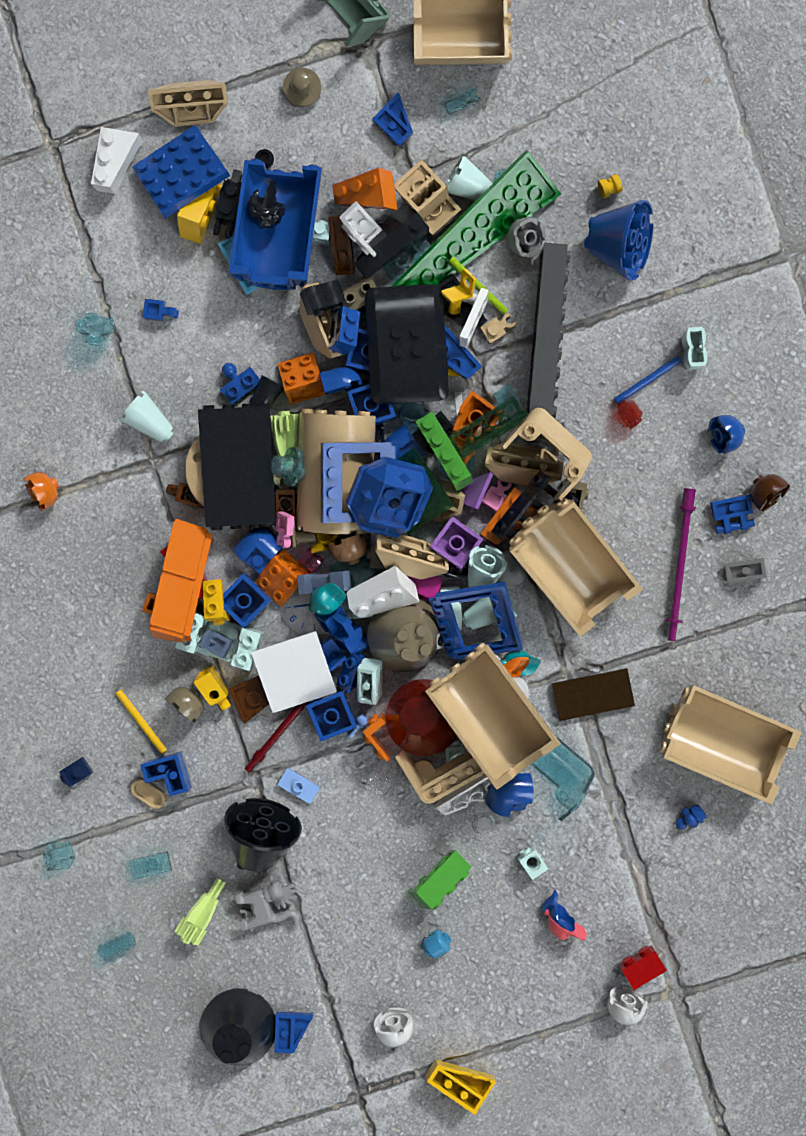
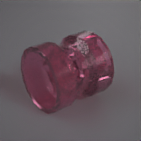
[298,547,325,574]

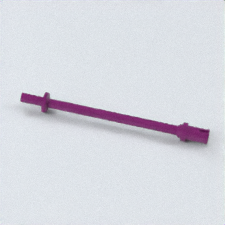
[665,488,696,641]

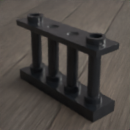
[492,470,579,540]

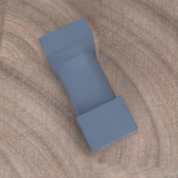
[297,571,351,595]

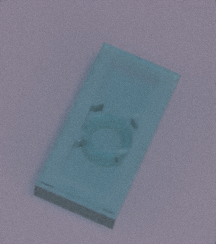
[129,851,172,880]

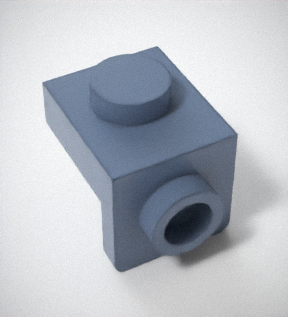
[199,630,234,658]

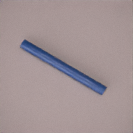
[614,356,682,405]

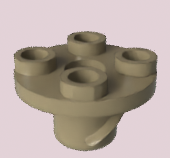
[283,67,322,107]

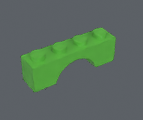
[415,412,473,491]

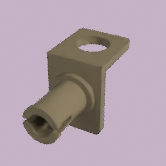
[275,528,316,549]

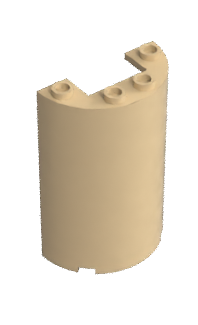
[296,409,376,534]
[509,498,643,637]
[425,642,561,790]
[659,685,802,805]

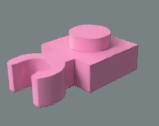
[481,479,512,513]
[276,511,295,548]

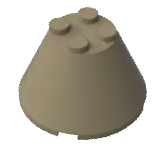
[367,599,440,672]

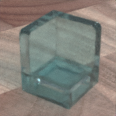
[492,383,522,415]
[43,842,75,871]

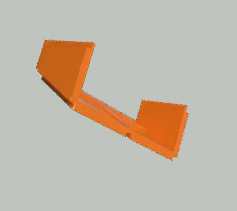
[149,519,214,643]

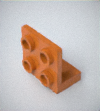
[278,352,326,405]
[255,549,310,607]

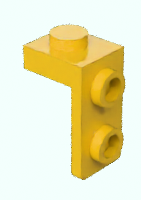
[203,579,230,625]

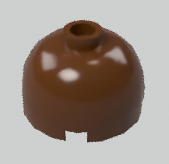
[750,474,791,512]

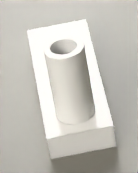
[460,288,489,348]

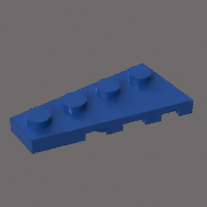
[445,325,482,380]

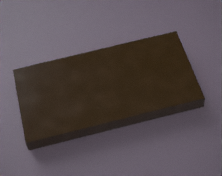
[552,668,635,721]

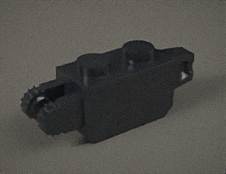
[213,169,243,239]

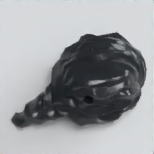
[247,180,285,229]

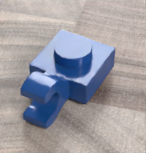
[143,299,179,321]

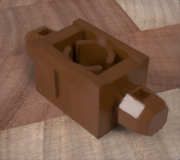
[275,476,296,519]
[166,482,204,509]

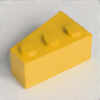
[177,182,222,244]

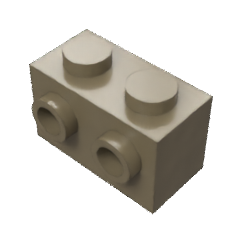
[342,276,377,312]

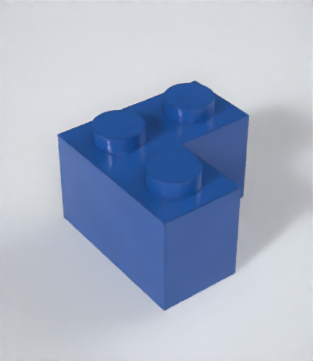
[140,751,192,797]

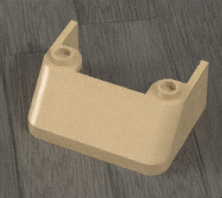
[498,408,592,501]
[395,743,485,804]

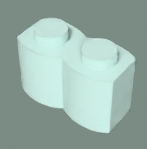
[682,327,707,370]

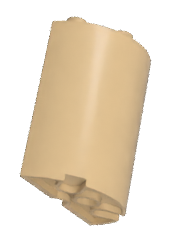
[413,0,512,65]

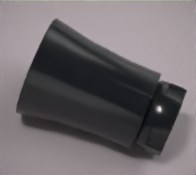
[249,375,284,408]

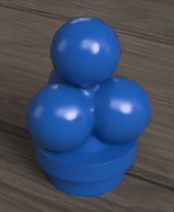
[675,804,707,830]

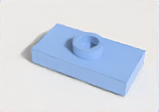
[278,768,320,804]

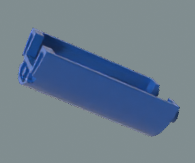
[229,159,322,290]

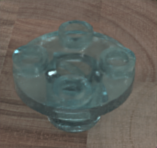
[75,312,115,348]
[271,447,305,486]

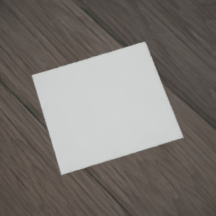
[251,631,337,713]

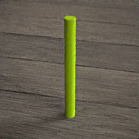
[448,256,508,315]

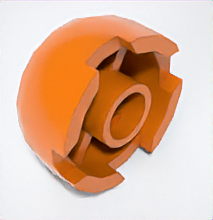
[23,472,59,511]

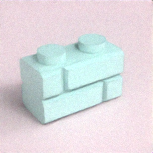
[357,658,382,705]

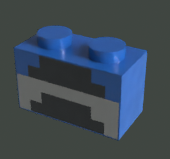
[328,306,360,355]

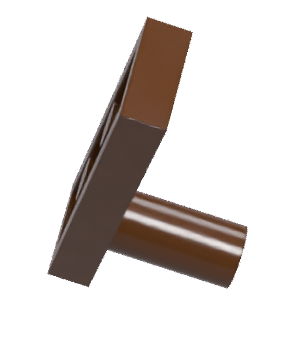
[328,215,355,275]

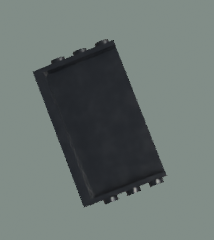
[198,403,276,530]

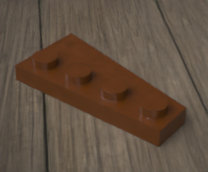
[229,676,269,724]

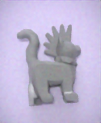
[235,881,300,930]

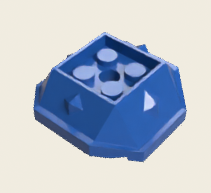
[346,457,433,538]

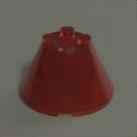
[386,679,457,756]

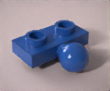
[220,363,260,404]

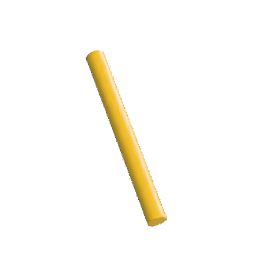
[115,689,167,754]

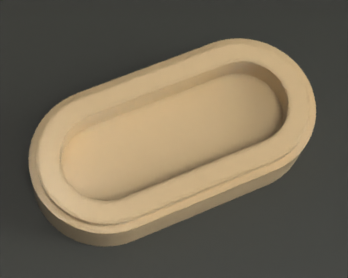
[131,778,167,809]

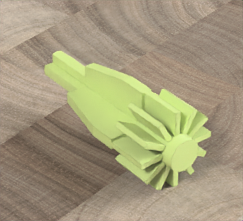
[270,411,299,481]
[174,877,226,946]

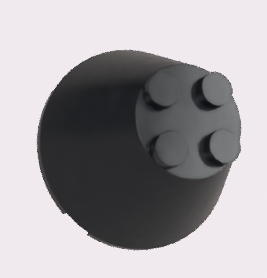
[224,798,302,874]
[200,988,276,1066]

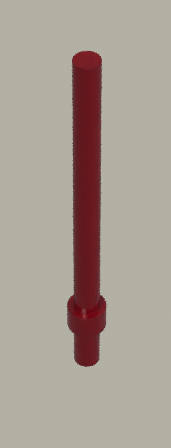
[244,701,309,773]

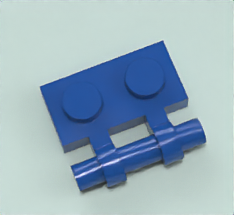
[710,494,755,534]

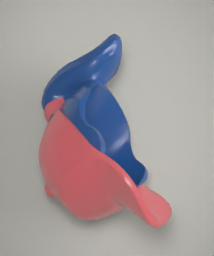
[542,890,587,941]

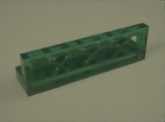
[448,397,528,458]

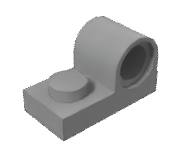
[725,558,769,583]

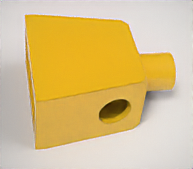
[193,664,231,711]

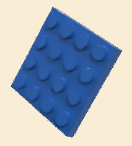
[132,125,230,219]

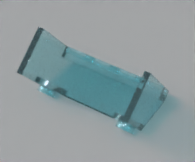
[531,735,595,821]

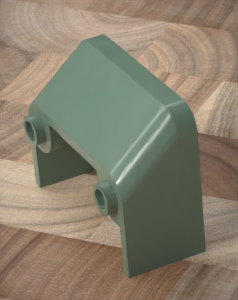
[317,0,390,47]

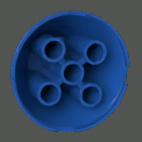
[584,200,654,281]

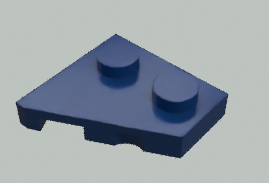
[372,93,413,148]
[274,1012,313,1053]

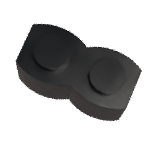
[299,280,346,317]

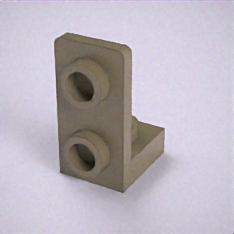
[561,479,590,514]

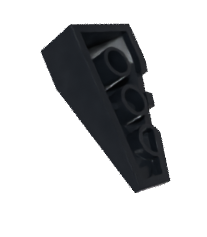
[354,204,429,279]

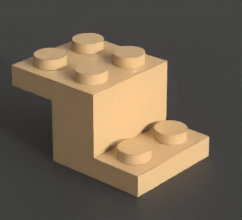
[394,159,462,237]

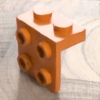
[362,712,390,762]

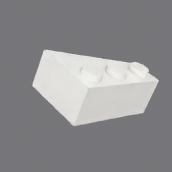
[91,127,144,194]
[346,566,419,618]

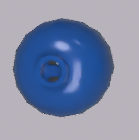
[708,415,745,454]

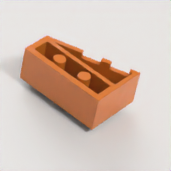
[332,167,398,210]
[480,487,538,546]

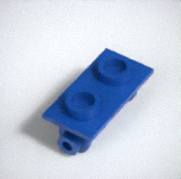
[336,652,366,693]

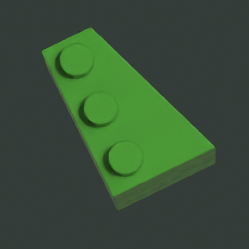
[407,850,471,909]

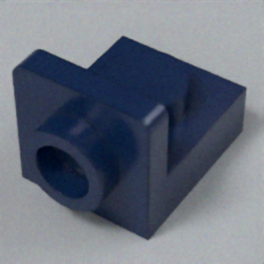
[59,756,94,788]

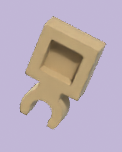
[480,313,516,344]

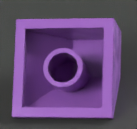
[460,472,494,511]

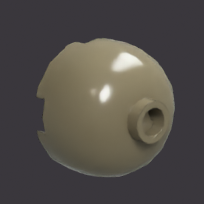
[165,687,204,723]

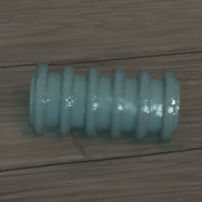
[98,931,136,961]

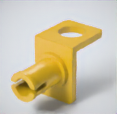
[441,269,476,315]

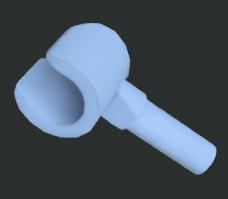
[348,713,368,738]

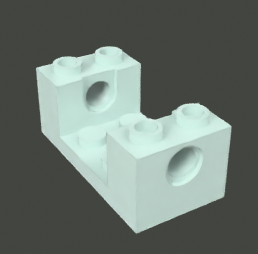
[175,611,264,671]

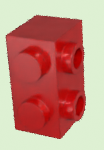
[619,945,667,990]

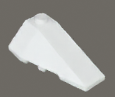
[434,774,492,815]

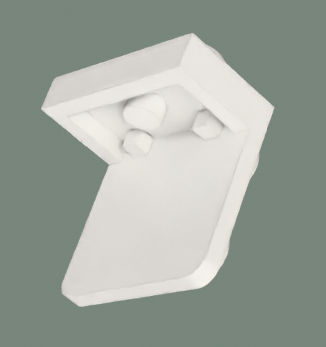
[339,201,382,257]

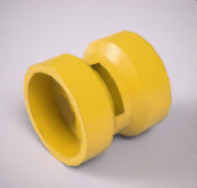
[597,174,623,199]

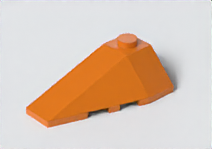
[450,391,503,465]

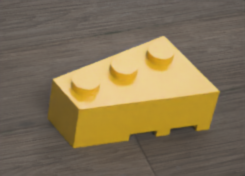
[425,1059,496,1115]

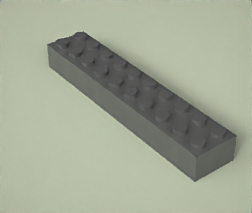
[524,242,571,444]

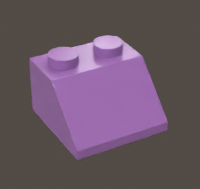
[429,517,483,570]

